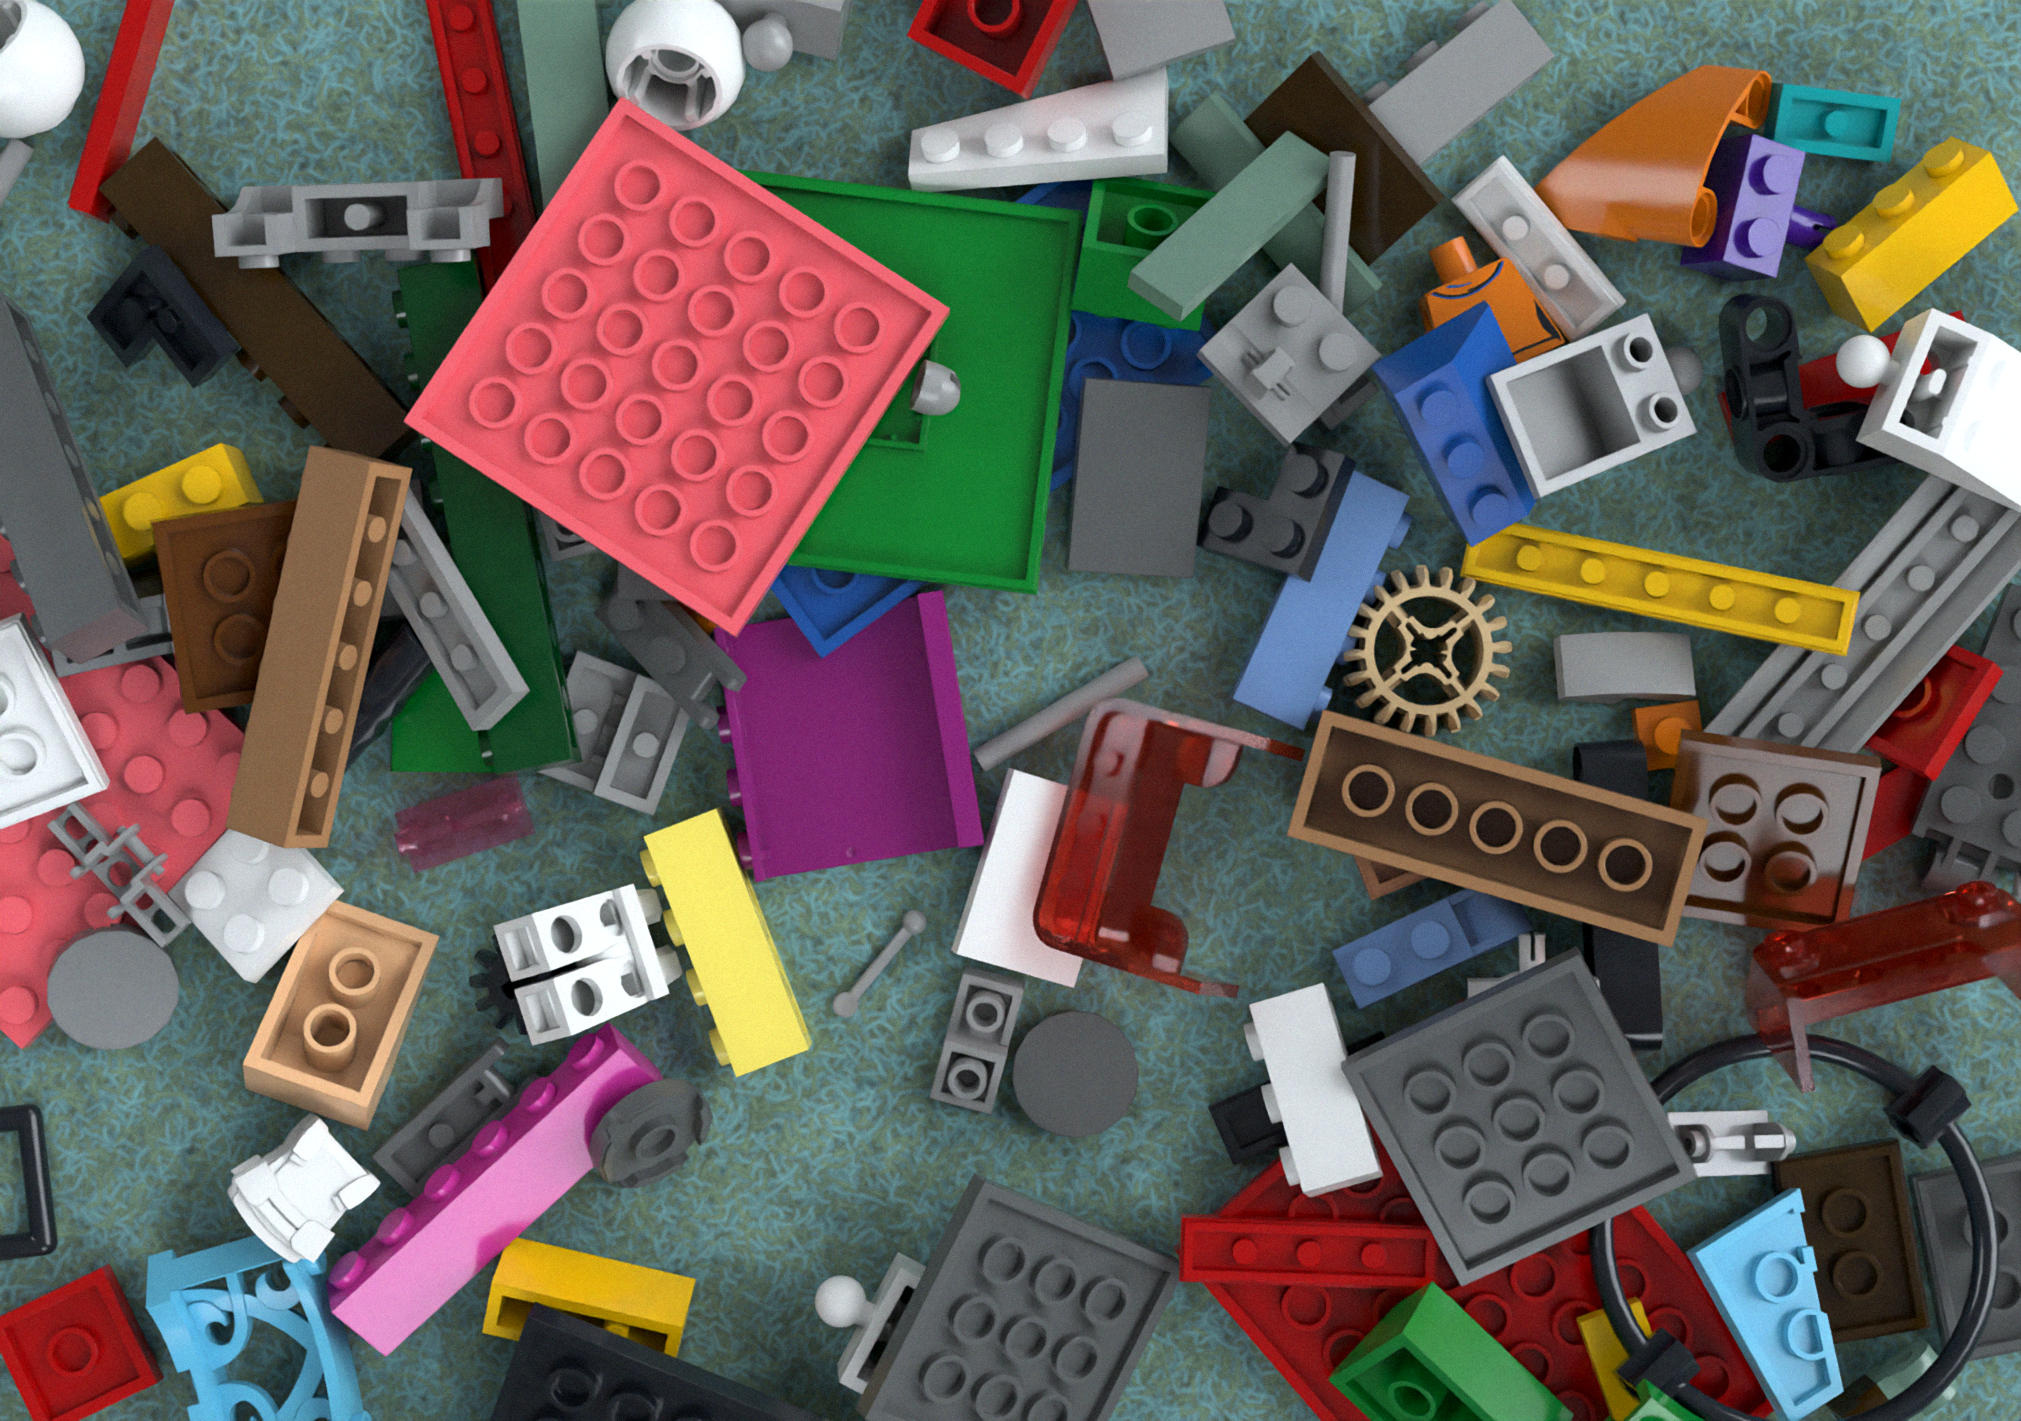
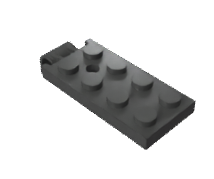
[1908,583,2021,911]

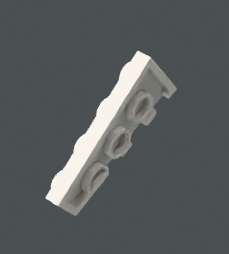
[908,66,1169,192]

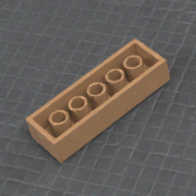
[1287,710,1709,948]

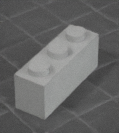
[1361,0,1555,168]

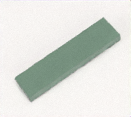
[1168,92,1384,319]
[1127,130,1330,322]

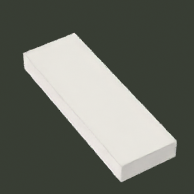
[1451,155,1626,343]

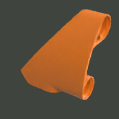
[1533,65,1772,247]

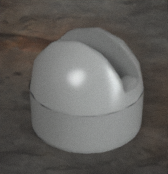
[909,360,961,416]

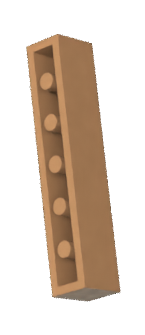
[225,445,412,848]

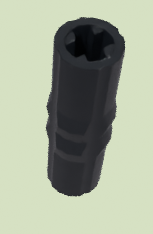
[344,619,436,774]

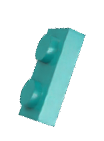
[1763,82,1902,163]

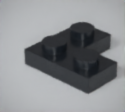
[87,244,239,389]
[1196,441,1357,583]

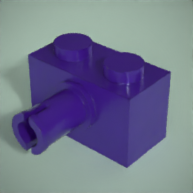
[1680,134,1837,282]

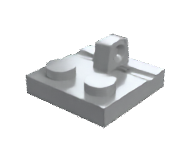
[1196,263,1381,448]

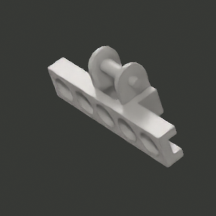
[47,801,192,948]

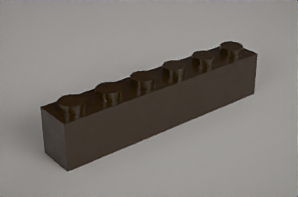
[98,136,419,462]

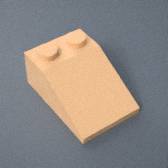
[243,900,439,1131]

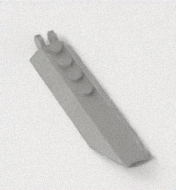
[1702,473,2021,754]

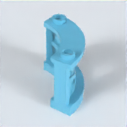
[146,1235,373,1421]

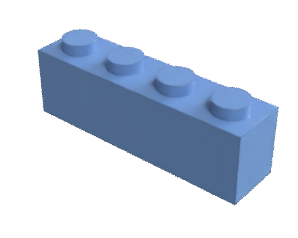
[1228,471,1413,731]

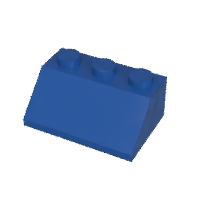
[1371,300,1537,547]

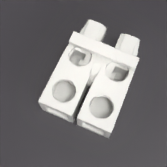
[493,883,682,1046]

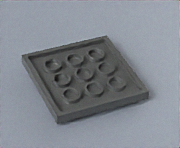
[1341,946,1698,1287]
[855,1173,1179,1421]

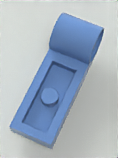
[1332,888,1534,1009]

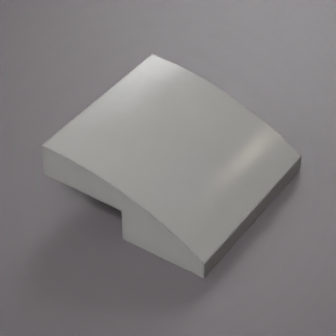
[1084,0,1236,83]
[537,650,690,816]

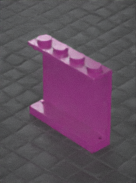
[714,590,985,882]

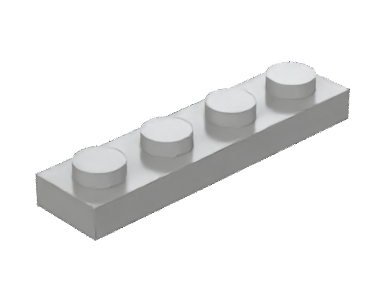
[387,487,530,731]

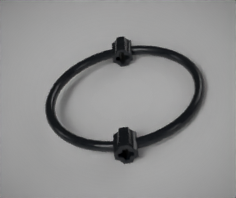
[1587,1031,2000,1421]

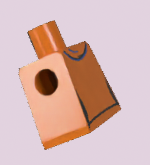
[1418,236,1565,364]

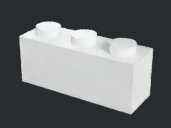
[1243,983,1384,1197]

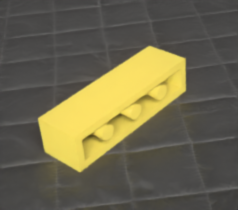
[640,807,812,1077]

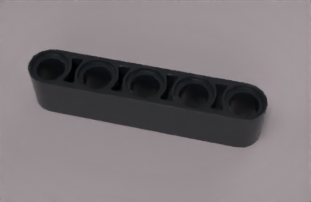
[1572,739,1663,1052]

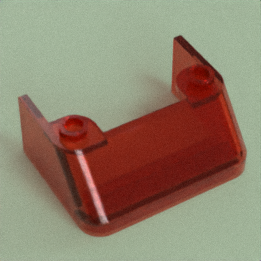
[1033,698,1305,998]
[1744,881,2021,1094]

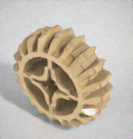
[1342,565,1512,738]

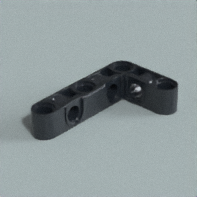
[1718,293,1904,483]

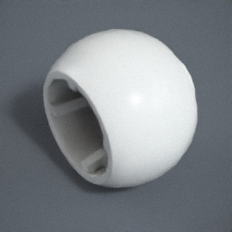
[0,0,85,139]
[606,0,746,131]

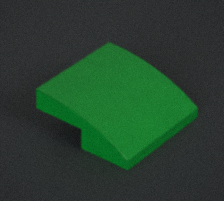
[390,669,496,773]

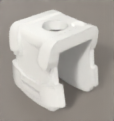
[227,1112,380,1263]

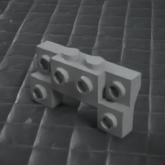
[212,178,504,268]

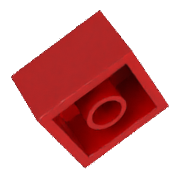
[906,0,1079,101]

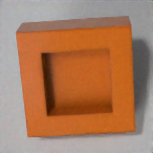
[1630,700,1702,771]

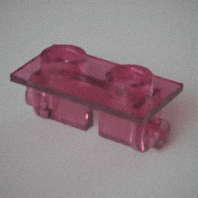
[394,776,536,873]

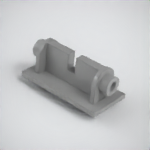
[1666,1110,1796,1177]

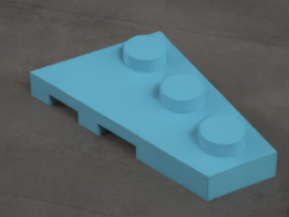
[1686,1188,1844,1421]

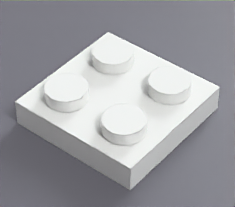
[167,829,344,983]

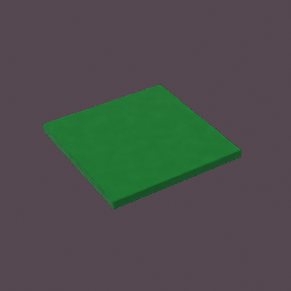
[735,169,1083,595]

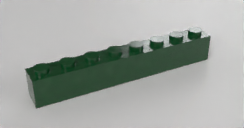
[392,254,583,777]

